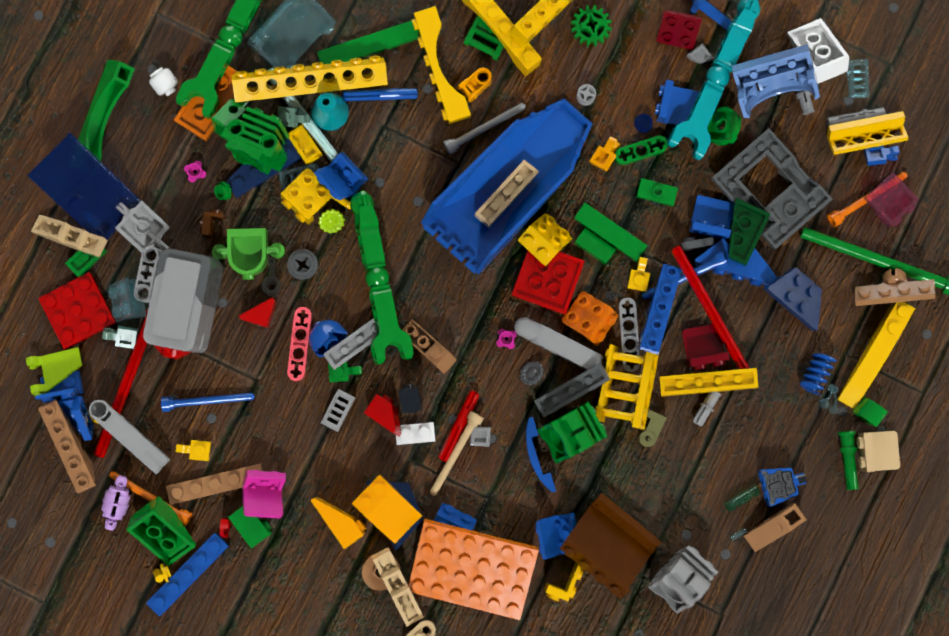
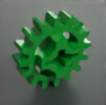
[571,5,612,47]

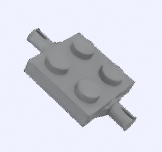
[115,201,170,253]

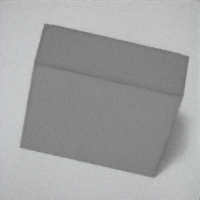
[470,427,491,447]

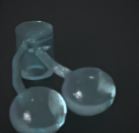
[819,384,839,414]

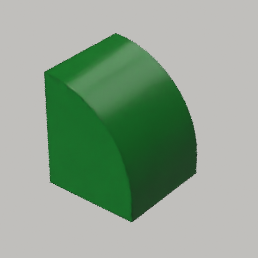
[852,397,888,427]

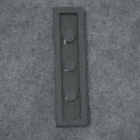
[534,363,611,417]

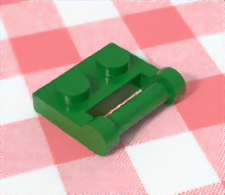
[463,16,504,61]

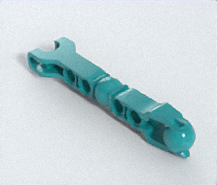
[667,0,761,160]

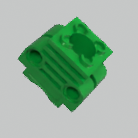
[221,107,289,175]
[537,402,607,464]

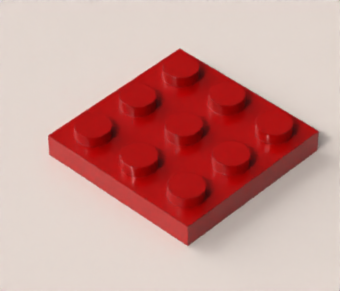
[511,251,585,315]
[38,272,117,350]

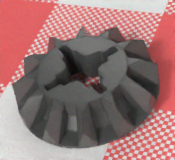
[287,249,318,280]

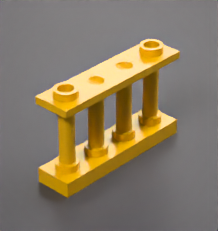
[595,344,659,430]

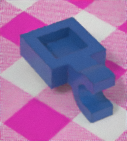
[863,145,900,166]

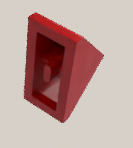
[239,298,277,328]

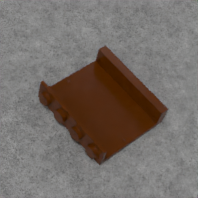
[560,493,662,599]

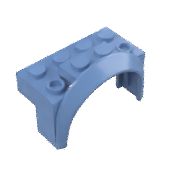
[732,44,820,118]

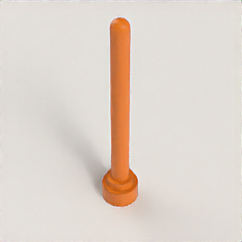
[827,172,907,227]
[109,471,193,527]

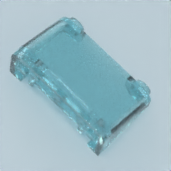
[247,0,337,69]

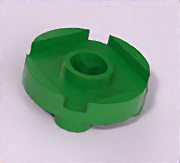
[707,107,742,146]

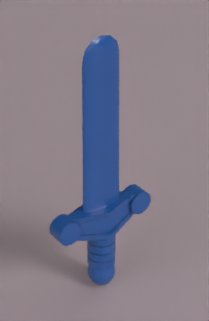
[689,0,732,30]

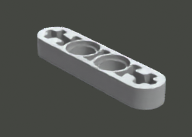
[618,298,640,372]

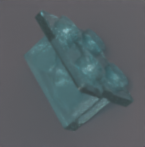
[108,278,146,322]

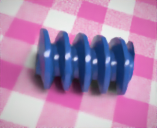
[800,353,837,396]

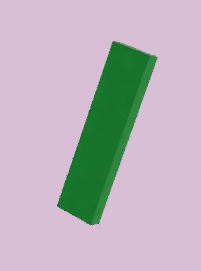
[574,203,647,261]

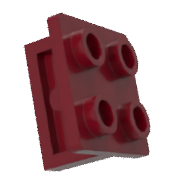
[657,10,702,50]

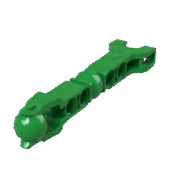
[176,0,263,119]
[350,191,413,365]

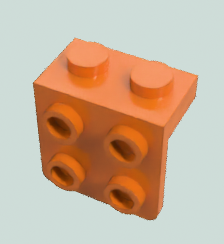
[562,291,619,346]

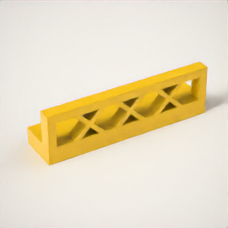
[827,111,908,155]

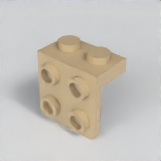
[857,431,900,472]

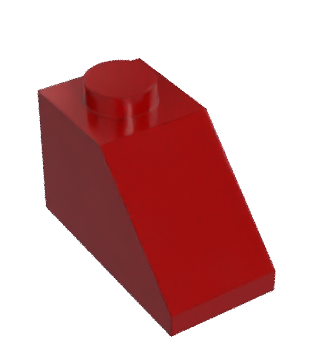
[364,394,401,437]

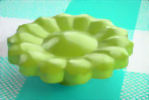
[318,209,345,234]

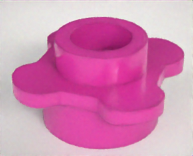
[184,161,206,183]
[496,329,517,349]

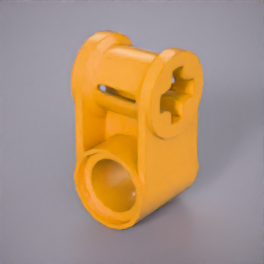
[456,67,492,103]

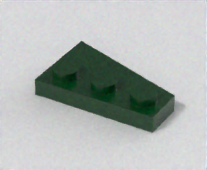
[728,198,771,266]

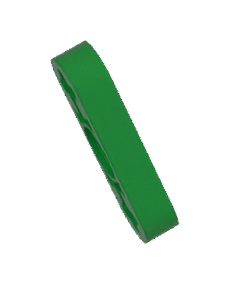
[615,136,668,166]

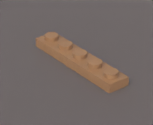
[166,463,263,505]

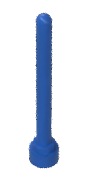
[642,251,729,299]
[161,393,255,412]

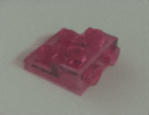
[864,172,919,227]

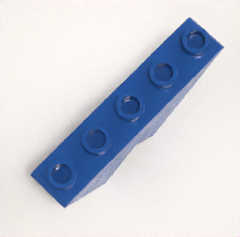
[692,238,777,286]
[639,263,682,355]

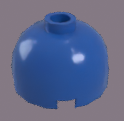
[309,320,348,357]

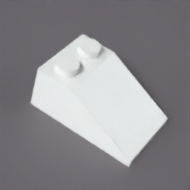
[787,18,849,84]

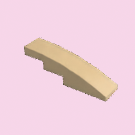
[31,215,108,257]
[371,547,424,626]

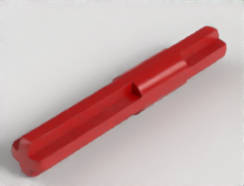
[438,390,480,462]

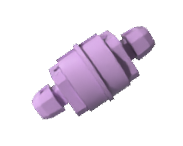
[101,475,131,530]

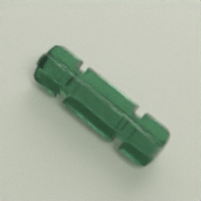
[724,485,760,512]

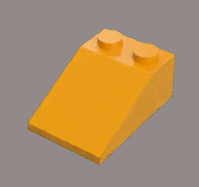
[352,475,422,543]
[311,497,366,549]

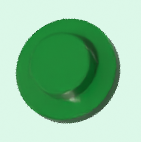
[214,181,232,200]

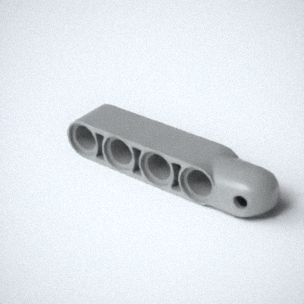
[514,317,604,370]
[89,400,170,474]

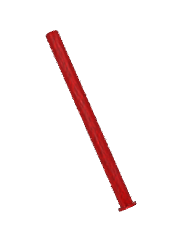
[671,246,749,369]
[94,310,148,458]

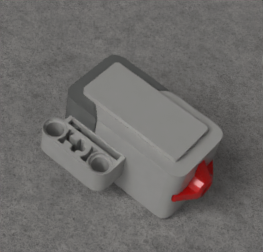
[134,246,224,359]

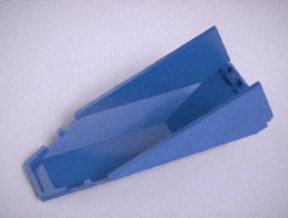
[421,99,592,275]

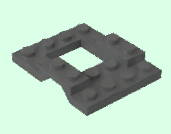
[711,128,833,250]

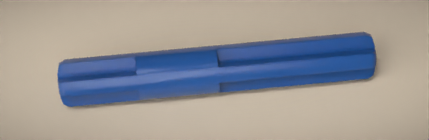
[343,88,418,101]

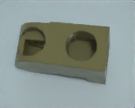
[638,409,667,447]

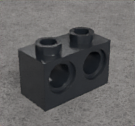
[398,384,423,414]

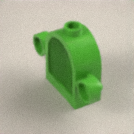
[212,228,285,280]

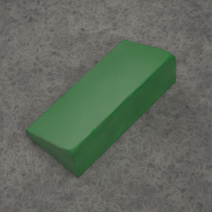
[574,228,616,265]

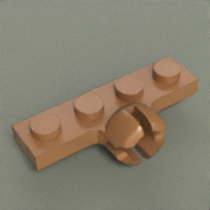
[855,268,936,306]

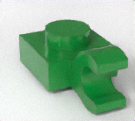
[328,362,362,383]

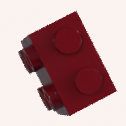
[682,324,730,370]

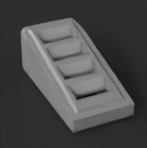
[321,389,356,432]

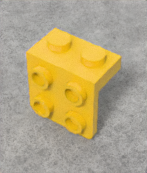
[281,169,332,225]
[518,214,572,266]
[544,562,584,601]

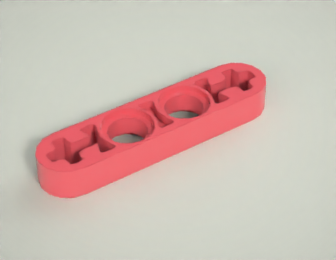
[287,307,312,381]

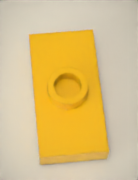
[288,124,323,166]

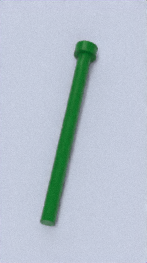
[800,227,949,295]

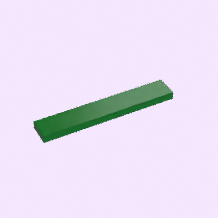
[317,21,420,64]

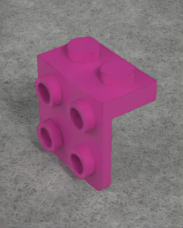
[242,470,286,518]

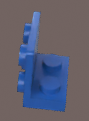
[689,195,734,240]
[35,371,83,403]
[44,395,94,441]

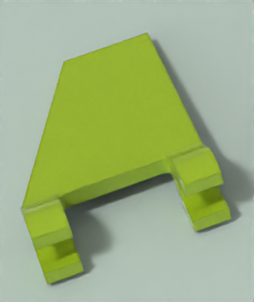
[26,347,82,397]

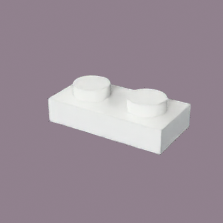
[396,422,435,445]

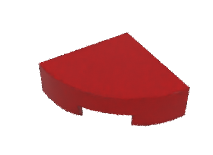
[220,518,231,538]

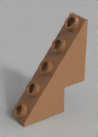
[38,400,96,493]

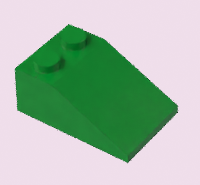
[126,496,196,566]

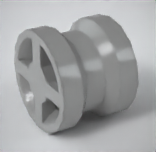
[576,84,596,106]

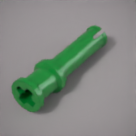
[838,431,859,490]

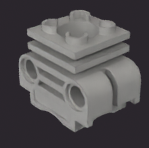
[648,546,718,614]

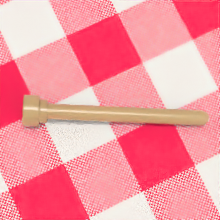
[430,411,484,496]

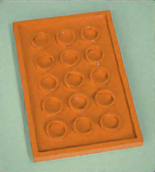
[408,519,539,620]

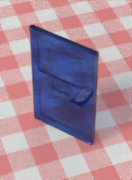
[27,132,141,240]

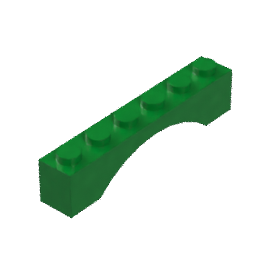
[68,60,135,175]

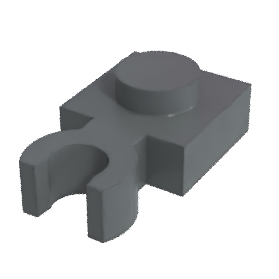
[679,237,714,252]

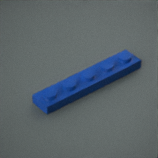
[146,532,229,617]

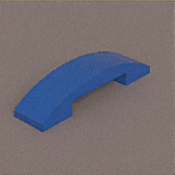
[525,417,556,492]

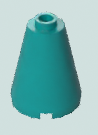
[311,93,349,131]

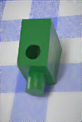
[211,99,251,141]

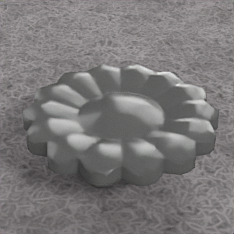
[519,361,544,385]

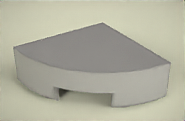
[687,44,714,64]

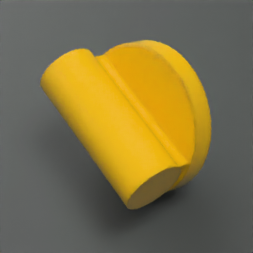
[153,564,171,583]

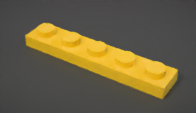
[659,368,759,397]

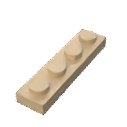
[474,160,539,228]

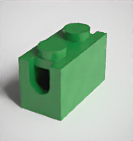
[228,506,272,548]

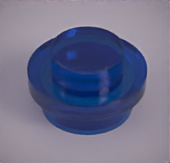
[634,114,653,133]

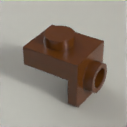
[199,209,226,238]

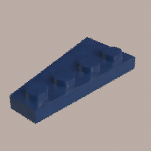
[226,137,301,198]

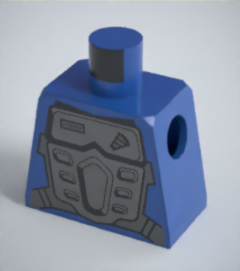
[757,468,807,506]

